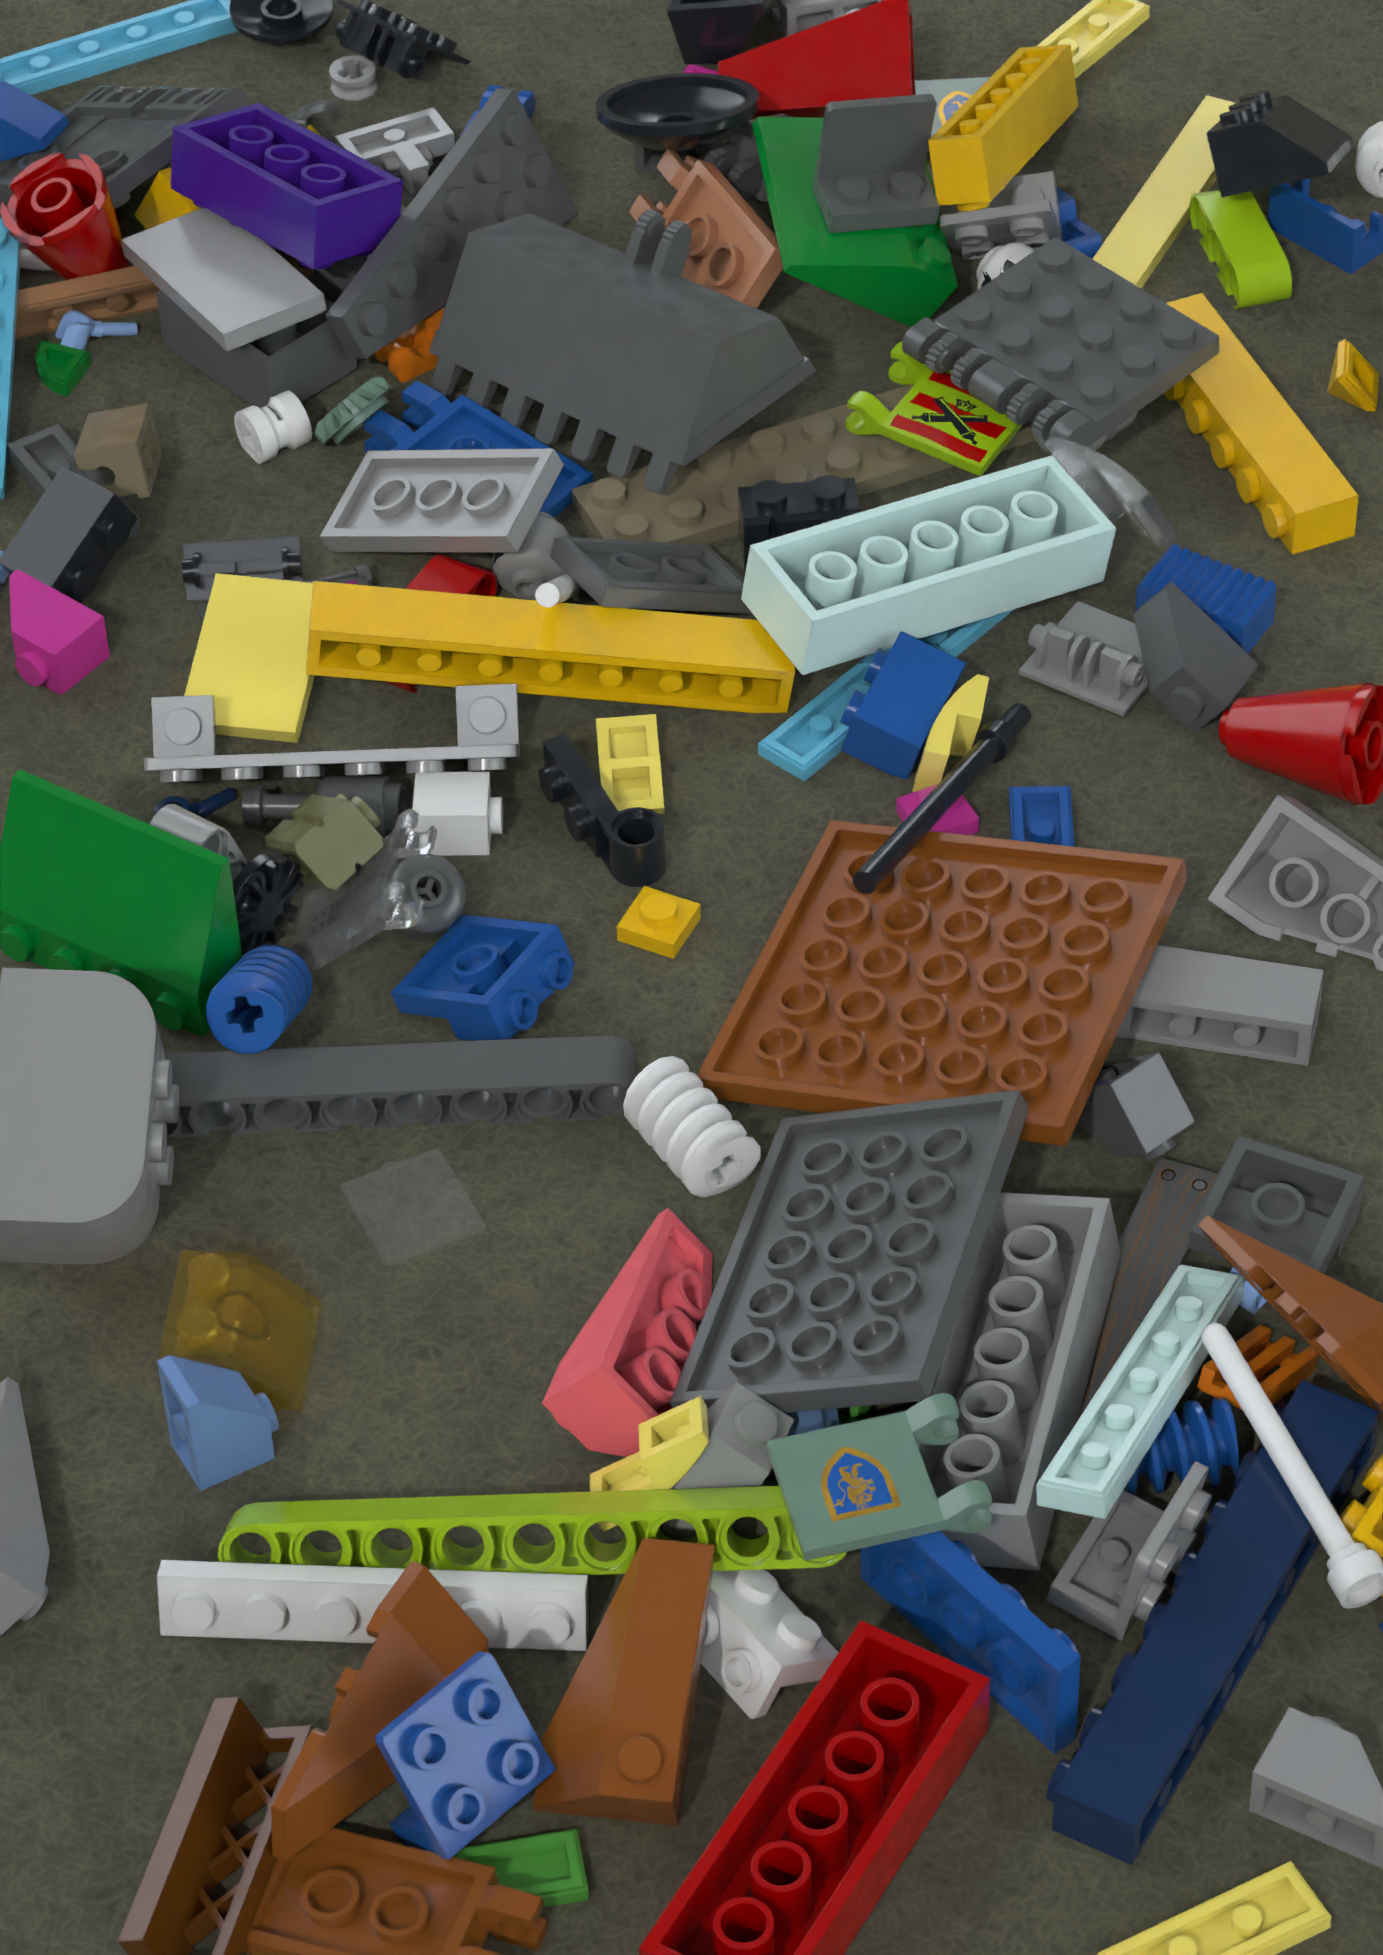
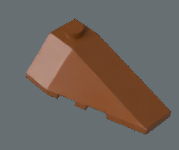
[271,1560,489,1862]

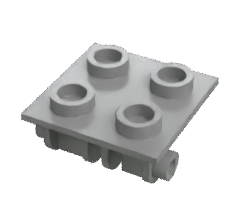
[1019,601,1149,717]

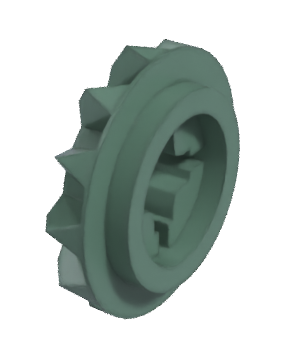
[315,377,393,446]

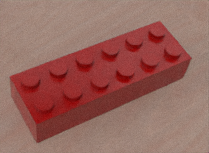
[639,1620,990,1955]

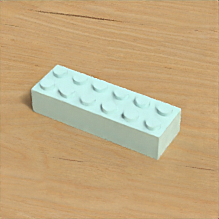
[741,455,1116,675]

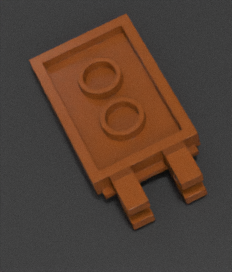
[241,1828,549,1955]

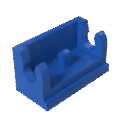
[1268,178,1383,274]

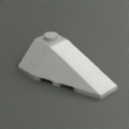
[0,1376,50,1636]

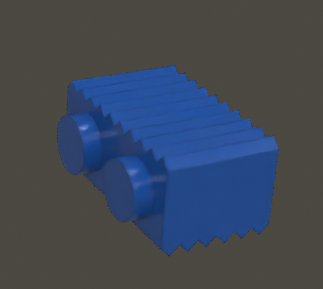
[1135,543,1276,654]

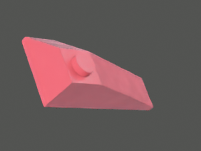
[542,1208,713,1457]

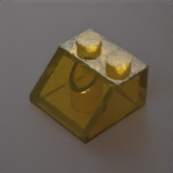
[159,1250,321,1411]

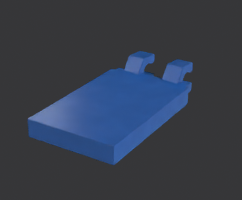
[364,381,593,518]

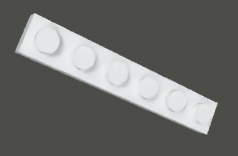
[157,1560,589,1651]

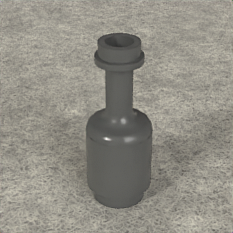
[242,776,408,838]

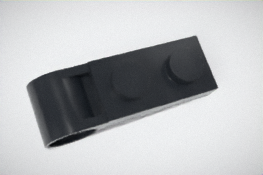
[538,733,666,887]

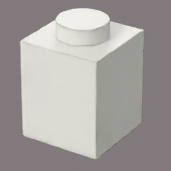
[412,772,503,855]

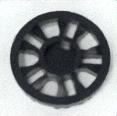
[233,850,304,957]

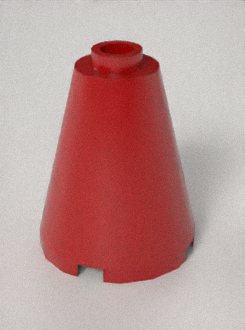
[0,153,130,280]
[1219,682,1383,805]

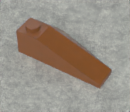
[1197,1215,1383,1420]
[532,1538,716,1826]

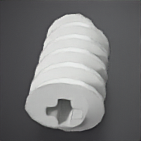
[623,1056,761,1198]

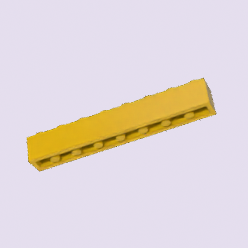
[306,581,795,713]

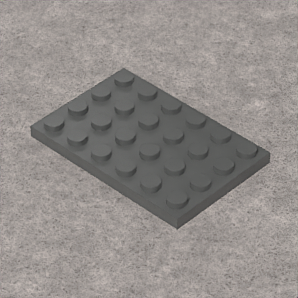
[670,1090,1029,1413]

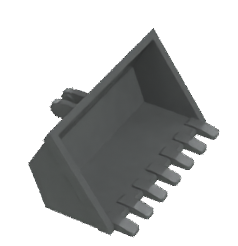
[429,209,816,494]

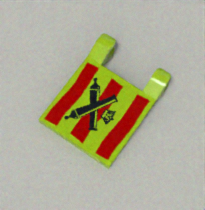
[845,342,1023,477]

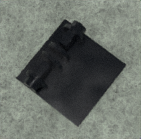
[335,0,472,79]

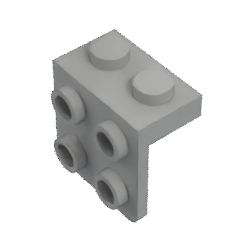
[1046,1461,1212,1641]

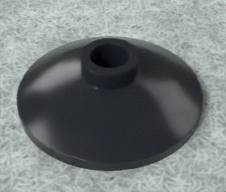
[229,0,333,43]

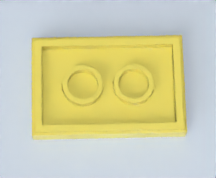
[184,573,315,743]

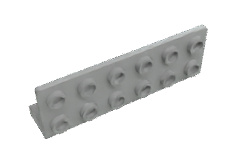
[144,684,520,782]

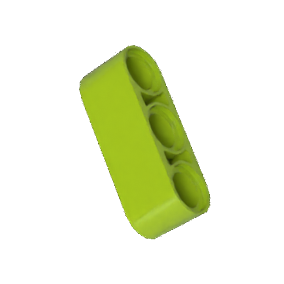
[1189,190,1292,309]

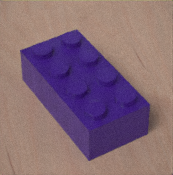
[171,103,403,269]

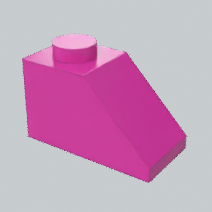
[9,569,110,695]

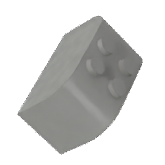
[0,968,179,1264]

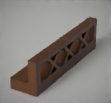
[118,1697,314,1955]

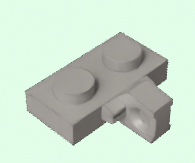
[335,107,455,197]

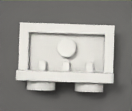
[701,1570,839,1719]

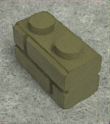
[264,793,384,891]

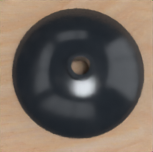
[596,73,759,157]

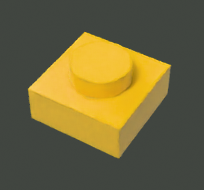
[616,886,701,959]

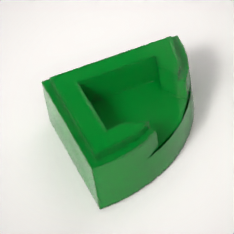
[35,340,92,397]

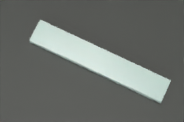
[1036,1265,1244,1519]

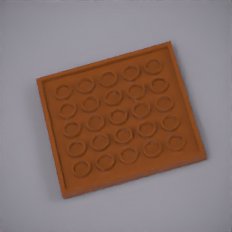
[697,820,1188,1146]

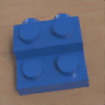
[391,914,575,1041]

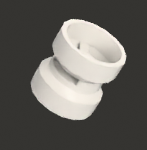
[234,391,312,464]

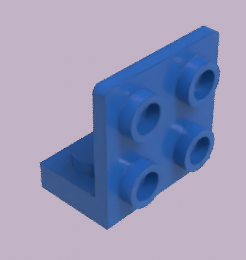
[375,1651,556,1860]

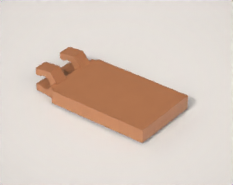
[629,149,783,309]

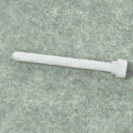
[1202,1323,1383,1609]

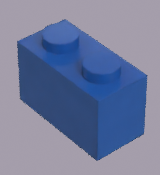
[840,631,966,779]

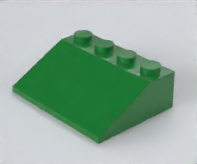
[752,117,958,327]
[0,769,242,1037]

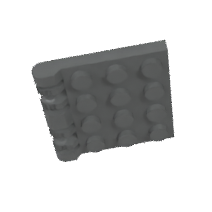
[0,86,249,209]
[902,237,1219,457]

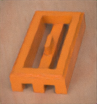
[1197,1324,1320,1410]

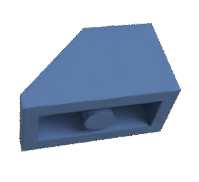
[157,1355,279,1491]

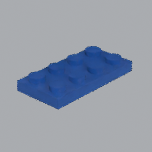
[860,1531,1080,1755]

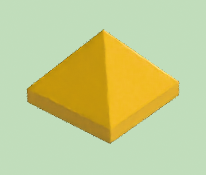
[1327,339,1379,412]

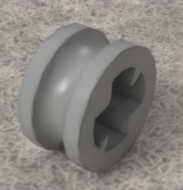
[329,55,378,101]

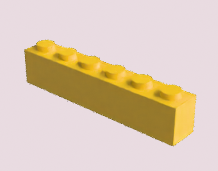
[928,44,1078,211]
[1164,293,1359,555]

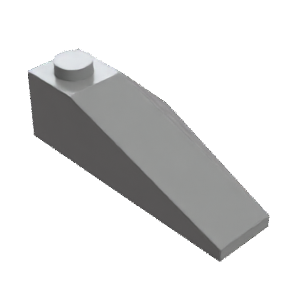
[1207,795,1383,971]

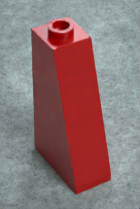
[718,0,916,120]

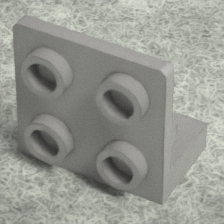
[940,171,1062,260]

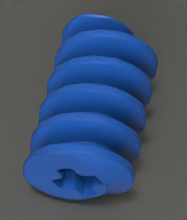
[206,945,313,1054]
[1125,1397,1239,1496]

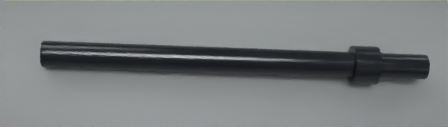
[853,703,1031,894]

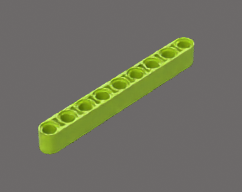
[218,1486,847,1575]

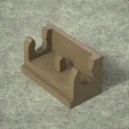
[74,403,161,499]

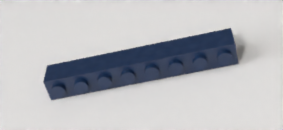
[1046,1380,1379,1865]

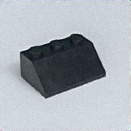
[666,0,772,65]
[1207,90,1353,198]

